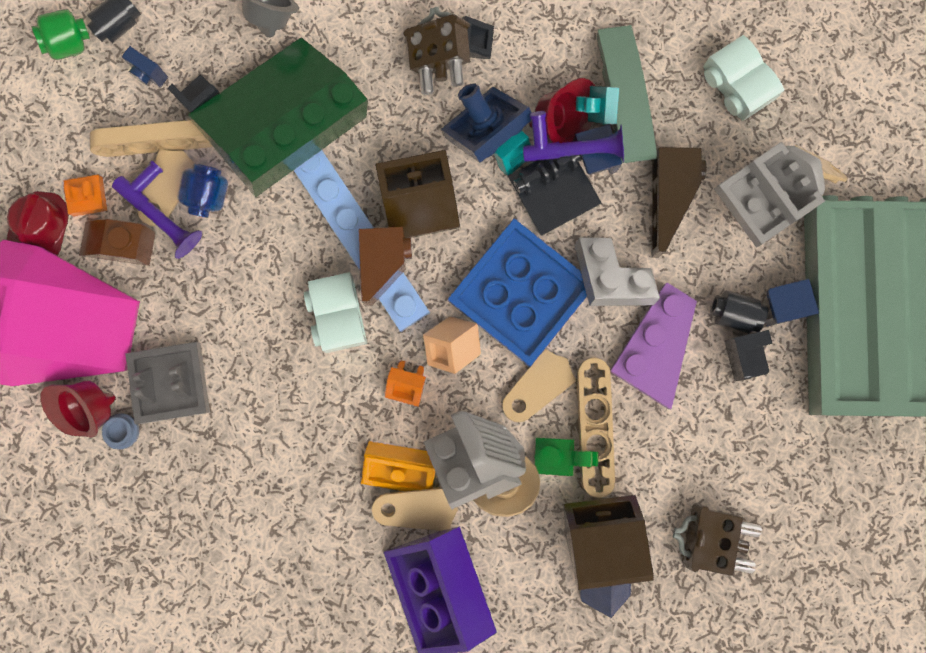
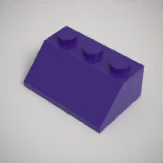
[383,526,497,653]

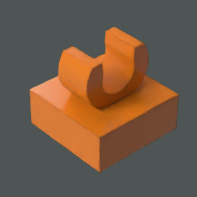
[63,175,107,217]
[385,360,426,407]

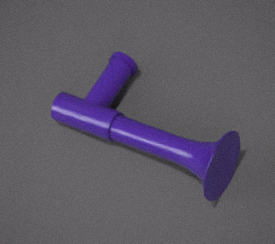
[523,111,624,163]
[112,160,202,259]

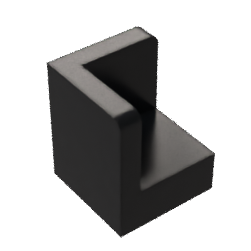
[167,74,220,113]
[724,330,773,381]

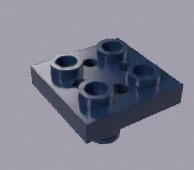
[441,83,532,163]

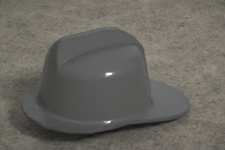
[242,0,300,38]

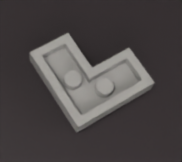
[574,237,660,306]

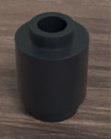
[87,0,141,44]
[710,290,768,334]

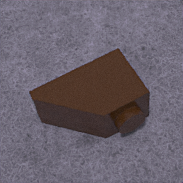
[79,219,156,266]
[359,227,412,307]

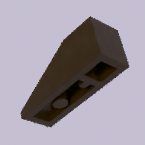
[651,147,707,258]

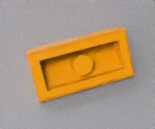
[361,441,435,491]

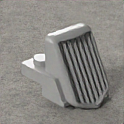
[714,142,825,248]
[423,411,526,509]

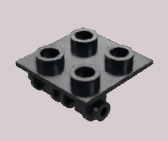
[508,155,602,236]

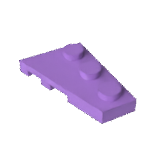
[610,282,697,410]

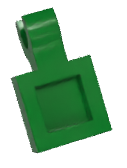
[535,438,598,476]

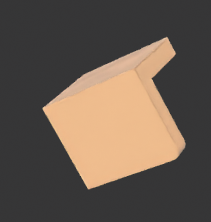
[423,317,481,374]

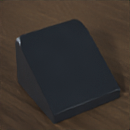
[462,16,494,59]

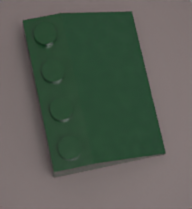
[188,37,368,198]

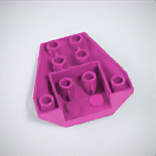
[0,240,140,387]

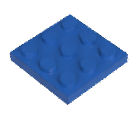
[447,218,587,367]

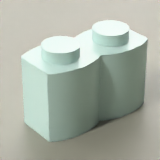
[703,35,784,121]
[304,272,367,353]

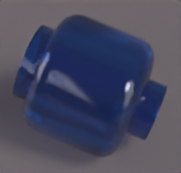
[177,163,228,218]

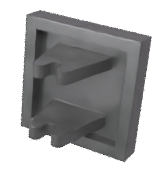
[125,342,210,424]

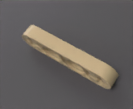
[90,120,213,157]
[576,358,615,498]

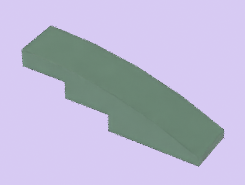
[597,25,657,163]

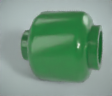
[31,9,90,60]

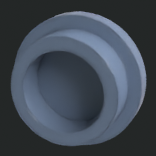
[102,414,140,449]

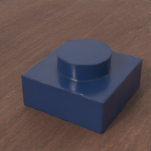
[122,46,168,88]

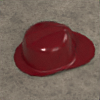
[529,77,595,143]
[7,191,69,256]
[40,380,116,438]

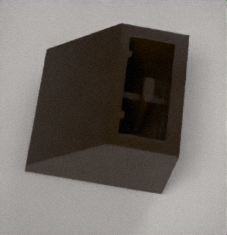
[375,150,460,238]
[563,495,654,590]

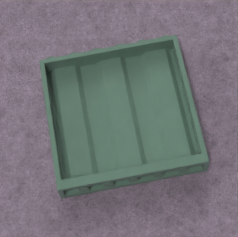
[804,195,926,417]

